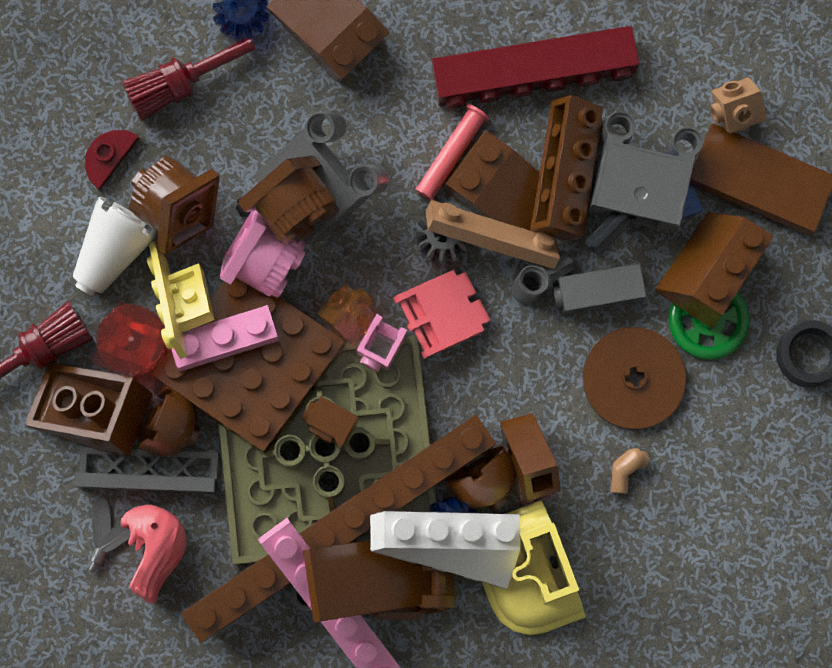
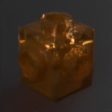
[317,284,379,345]

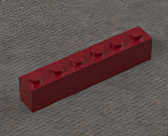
[432,26,639,109]

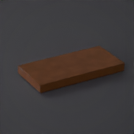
[689,123,832,237]
[303,540,432,623]

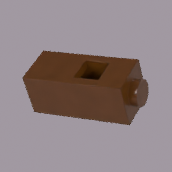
[500,413,561,501]

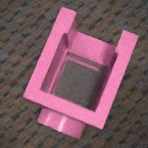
[357,314,407,372]

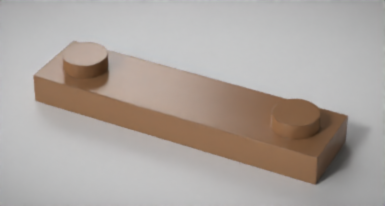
[426,200,560,269]

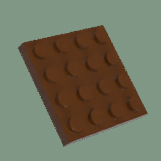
[151,277,346,455]

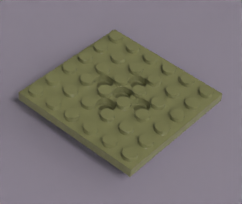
[219,336,437,565]

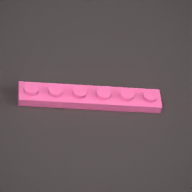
[258,518,401,668]

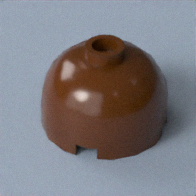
[137,386,200,457]
[445,444,516,510]

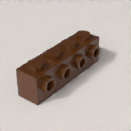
[530,95,604,241]

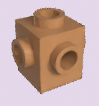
[710,77,767,133]

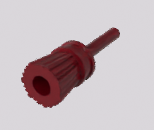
[121,37,255,122]
[0,300,94,379]

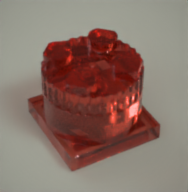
[90,300,170,391]

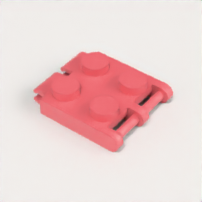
[393,270,491,359]

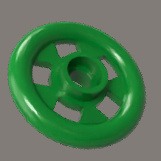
[668,292,750,360]

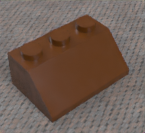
[655,212,774,329]

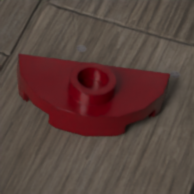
[85,130,140,191]

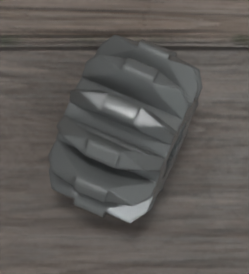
[414,218,469,265]

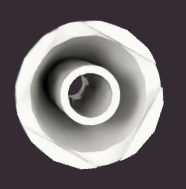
[73,197,158,296]

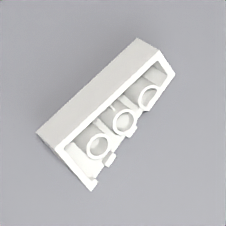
[370,511,520,589]

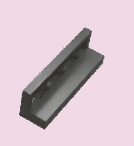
[74,447,219,494]

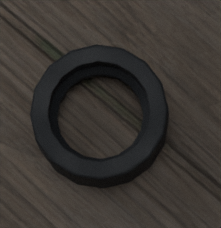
[776,320,832,387]

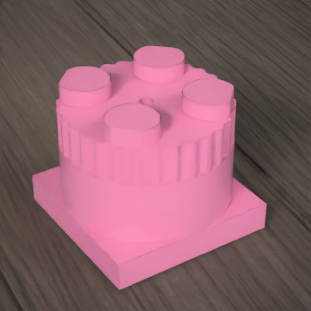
[220,211,306,298]

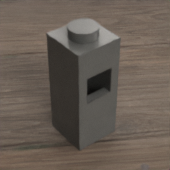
[552,263,646,316]

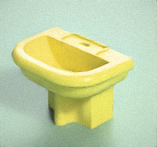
[482,500,586,635]

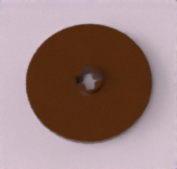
[583,327,686,430]

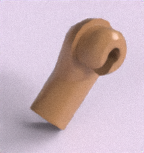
[611,448,649,494]

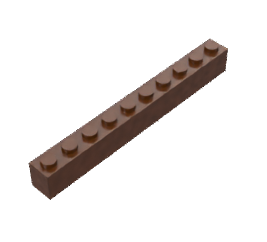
[181,415,496,643]

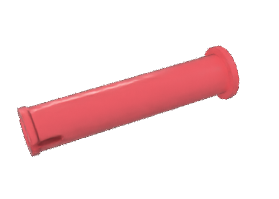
[415,104,490,201]

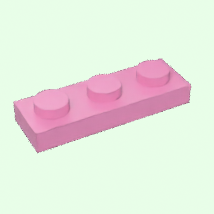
[172,305,279,372]

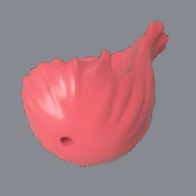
[120,505,187,604]

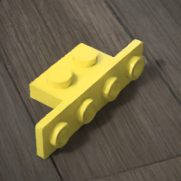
[147,241,215,359]

